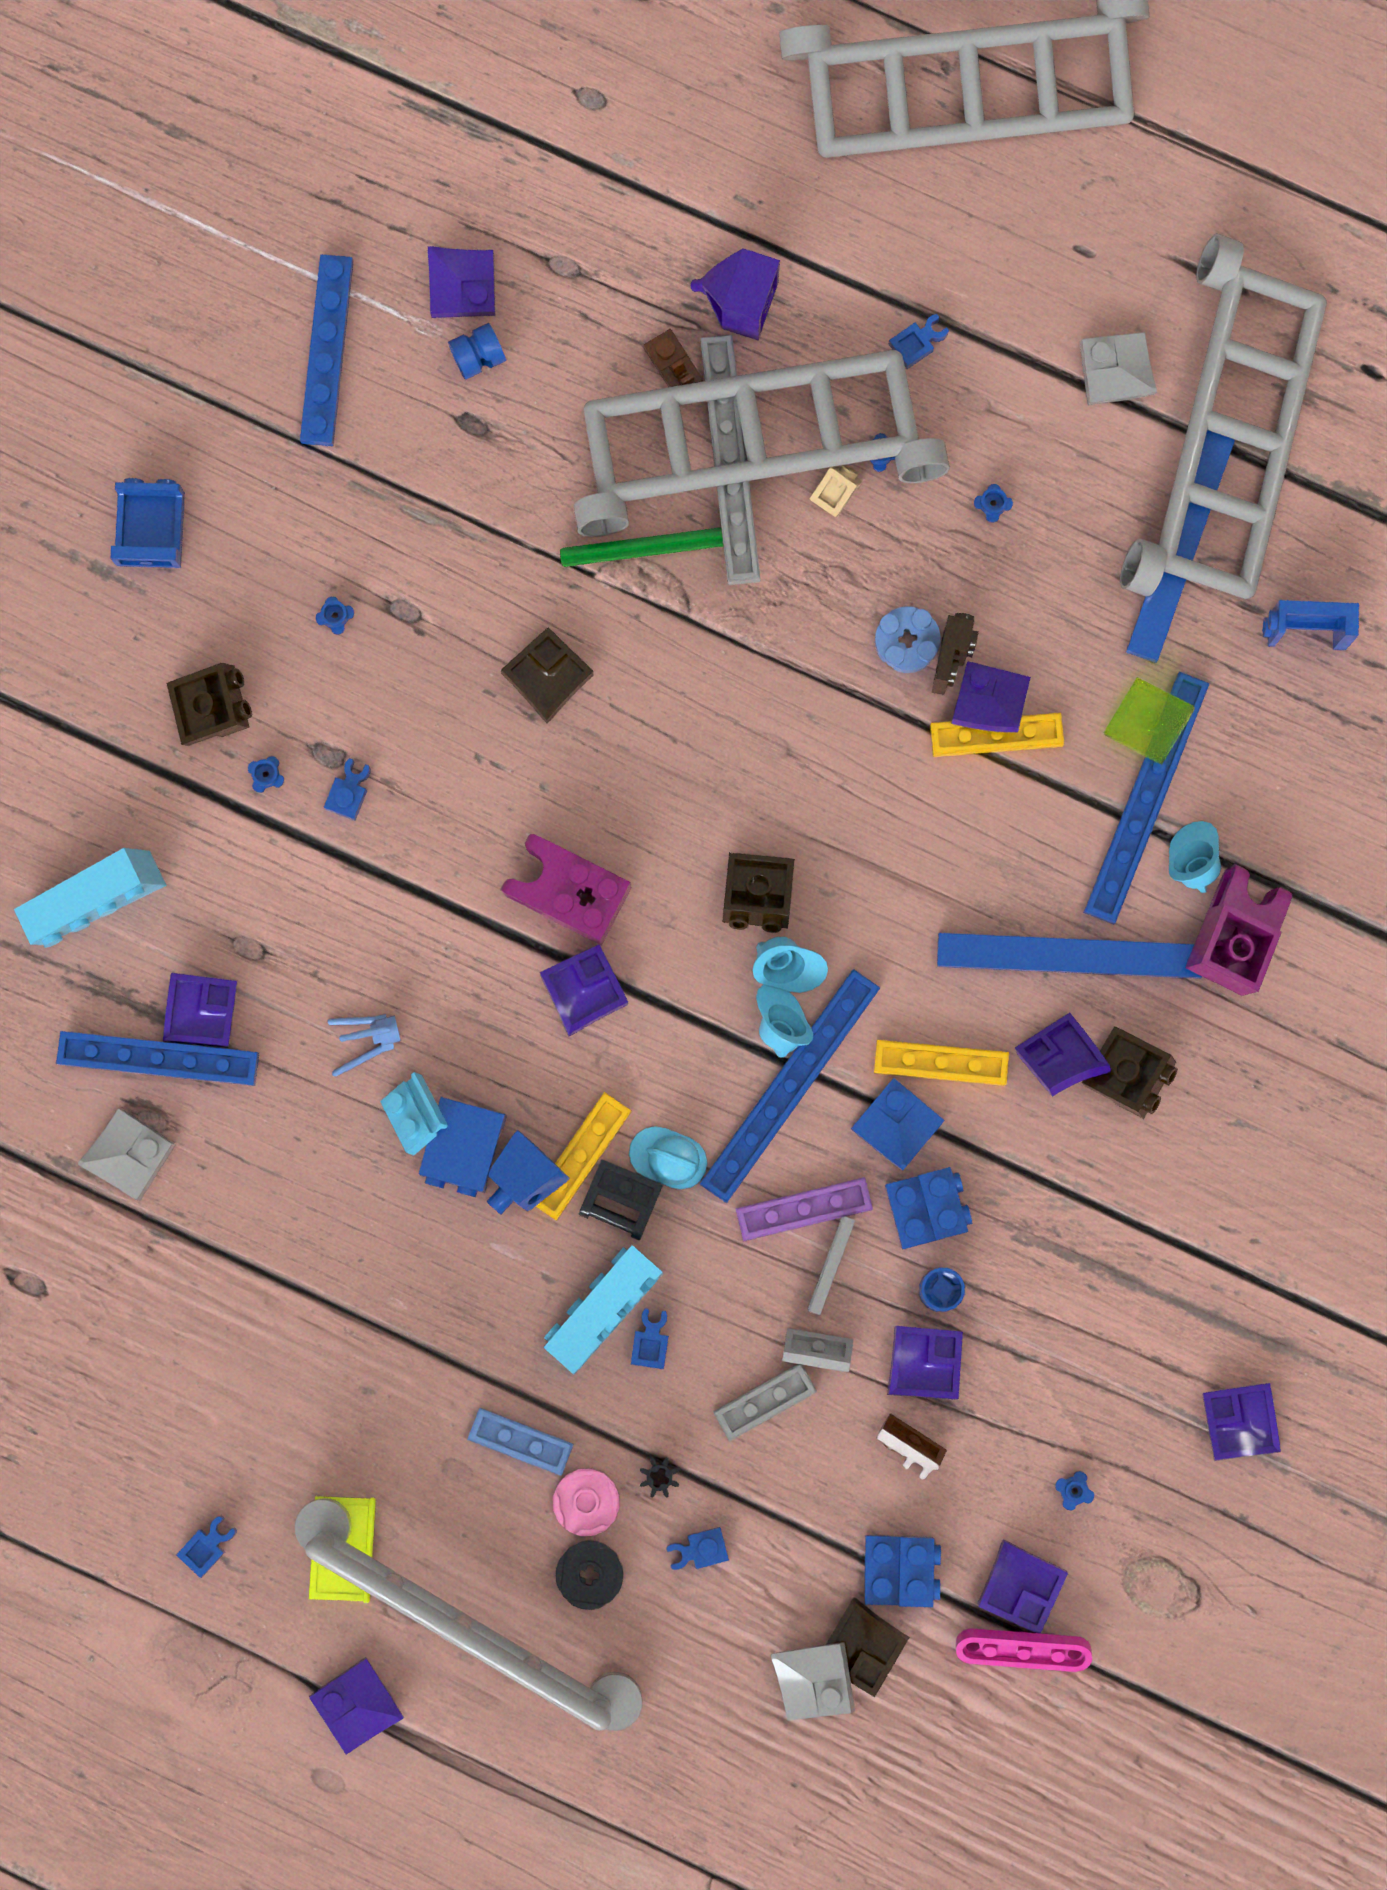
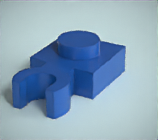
[888,314,949,369]
[324,758,371,821]
[631,1308,669,1369]
[176,1516,237,1578]
[666,1527,729,1570]

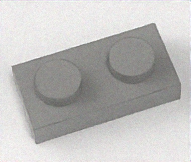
[782,1328,853,1372]

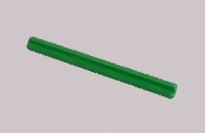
[560,527,723,567]

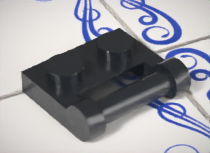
[579,1159,663,1241]

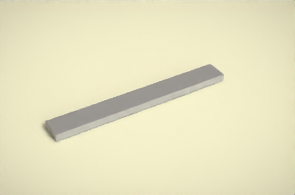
[700,335,760,585]

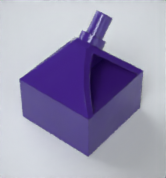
[690,248,780,340]

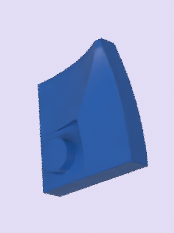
[851,1078,945,1171]

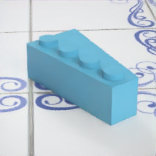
[14,848,167,948]
[543,1245,664,1374]

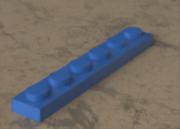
[300,254,354,447]
[56,1031,259,1086]

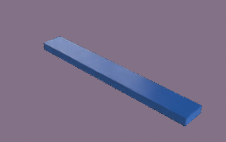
[1126,430,1235,663]
[1083,671,1210,925]
[937,933,1202,979]
[700,969,880,1204]

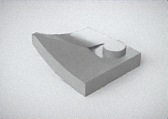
[1079,332,1157,405]
[78,1109,176,1201]
[771,1642,855,1721]

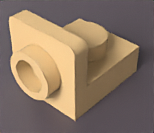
[810,464,863,517]

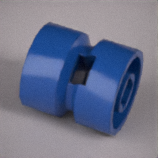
[448,323,506,380]
[919,1268,965,1312]

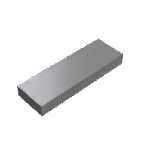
[807,1216,855,1315]
[713,1364,817,1442]

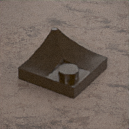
[501,627,594,723]
[826,1597,910,1698]

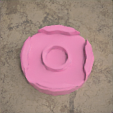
[553,1468,620,1536]

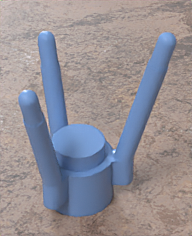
[328,1014,401,1077]

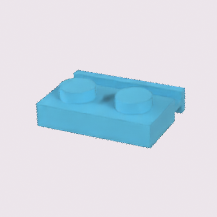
[380,1072,448,1155]

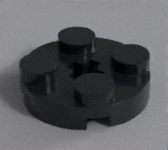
[555,1540,624,1610]

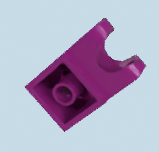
[500,834,632,946]
[1185,864,1292,996]

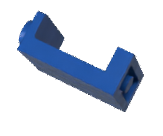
[110,478,185,568]
[1262,600,1359,650]
[419,1097,507,1198]

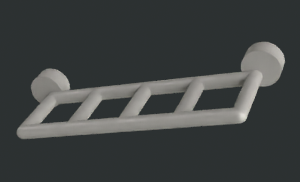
[779,0,1150,158]
[1120,233,1327,599]
[574,350,950,537]
[295,1498,642,1731]

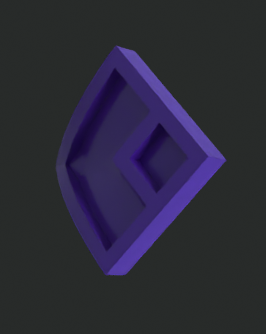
[428,246,496,318]
[951,661,1031,732]
[540,944,628,1036]
[163,973,237,1048]
[1015,1013,1111,1097]
[887,1326,963,1400]
[1202,1383,1281,1461]
[977,1539,1068,1634]
[309,1657,404,1755]

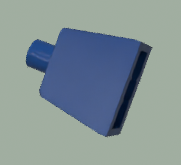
[487,1130,570,1215]

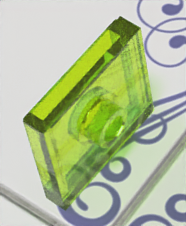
[1104,677,1195,765]

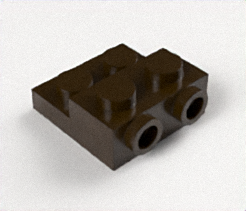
[932,613,979,695]
[166,663,252,746]
[722,852,795,933]
[1082,1026,1178,1119]

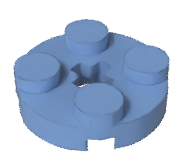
[875,606,941,673]

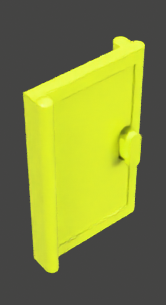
[309,1496,376,1603]

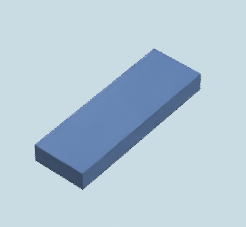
[467,1408,574,1476]

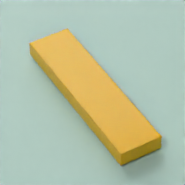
[930,713,1064,757]
[874,1040,1009,1086]
[536,1092,632,1221]

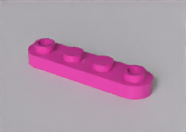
[956,1628,1092,1672]

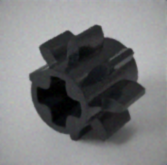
[640,1457,679,1498]

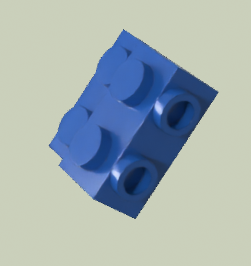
[885,1167,973,1250]
[864,1535,941,1607]

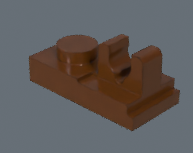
[643,328,704,387]
[876,1413,947,1479]

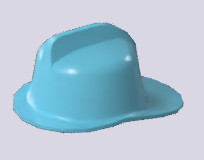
[1169,821,1221,893]
[752,937,828,993]
[756,985,813,1058]
[629,1126,707,1189]

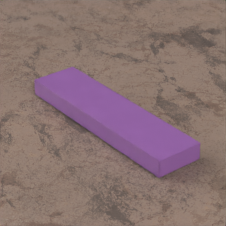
[736,1177,873,1241]

